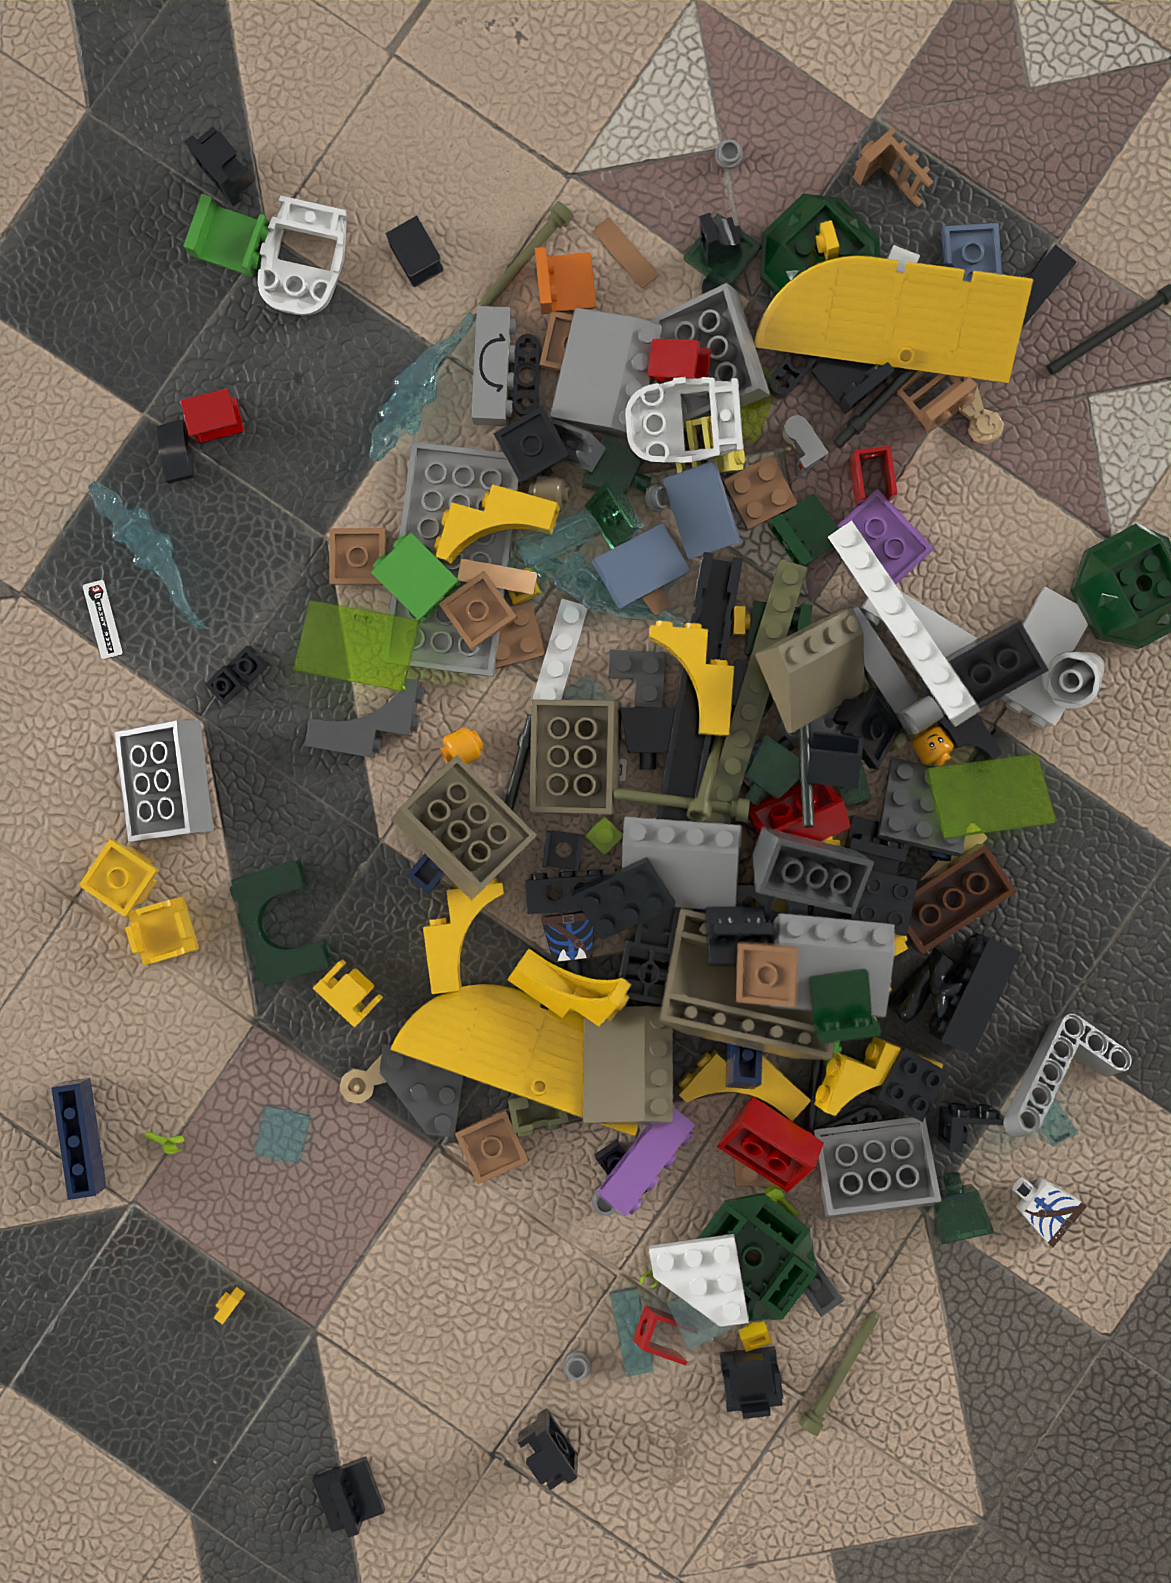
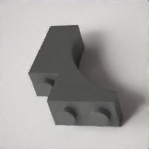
[305,678,425,758]

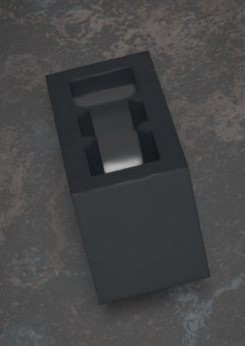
[699,213,744,264]
[938,713,1003,760]

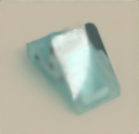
[1032,1095,1078,1147]

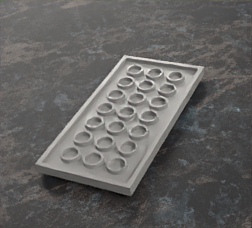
[383,442,520,677]

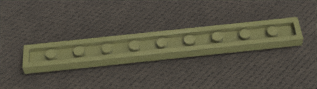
[705,559,808,825]

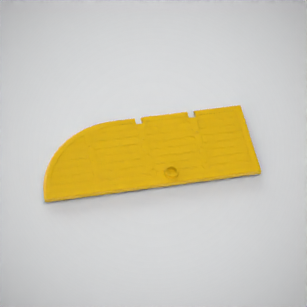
[754,256,1033,383]
[390,984,638,1136]

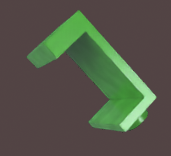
[183,194,269,278]
[371,532,462,624]

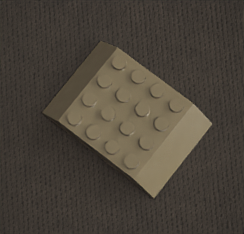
[659,908,834,1060]

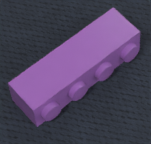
[595,1107,695,1216]

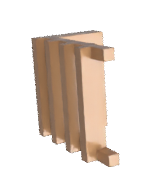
[853,128,934,207]
[887,370,978,434]

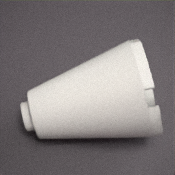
[1043,652,1104,709]

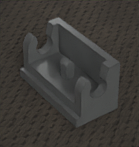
[551,419,606,472]

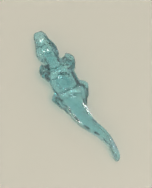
[370,312,473,462]
[88,481,205,629]
[519,545,683,628]

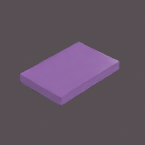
[837,489,934,585]

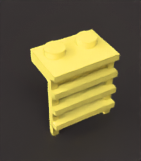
[676,416,745,474]

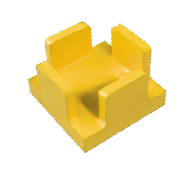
[78,839,159,917]
[125,896,199,966]
[313,959,383,1027]

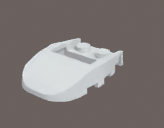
[258,195,347,315]
[626,377,744,463]

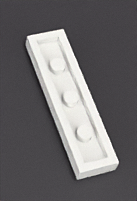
[531,599,588,706]

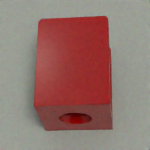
[648,339,711,384]
[180,389,244,444]
[848,445,897,506]
[632,1305,699,1366]

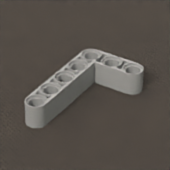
[853,606,943,736]
[1003,1014,1132,1137]

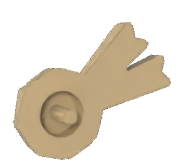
[958,386,1004,444]
[340,1054,386,1103]

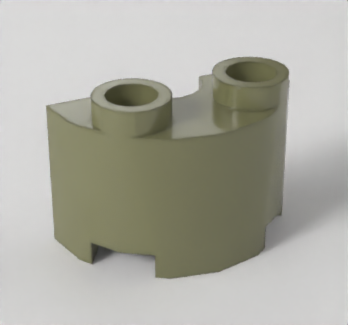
[508,1096,568,1136]

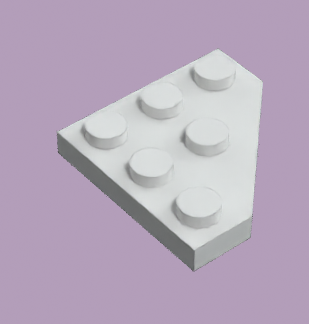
[649,1234,749,1327]

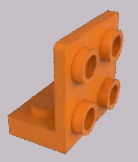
[535,247,596,314]

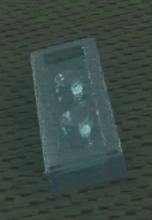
[515,508,602,568]
[610,1286,654,1377]

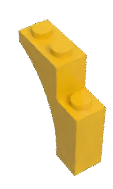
[434,484,560,565]
[649,621,734,736]
[423,877,505,994]
[507,949,631,1026]
[815,1037,943,1116]
[678,1049,811,1121]

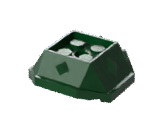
[760,193,880,295]
[1070,523,1171,649]
[696,1193,817,1321]

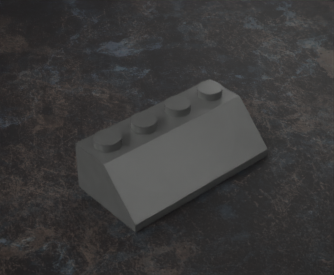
[753,827,874,915]

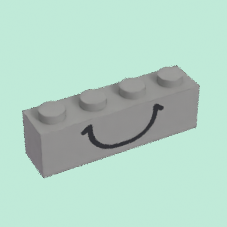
[472,306,517,426]

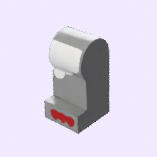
[782,415,828,473]

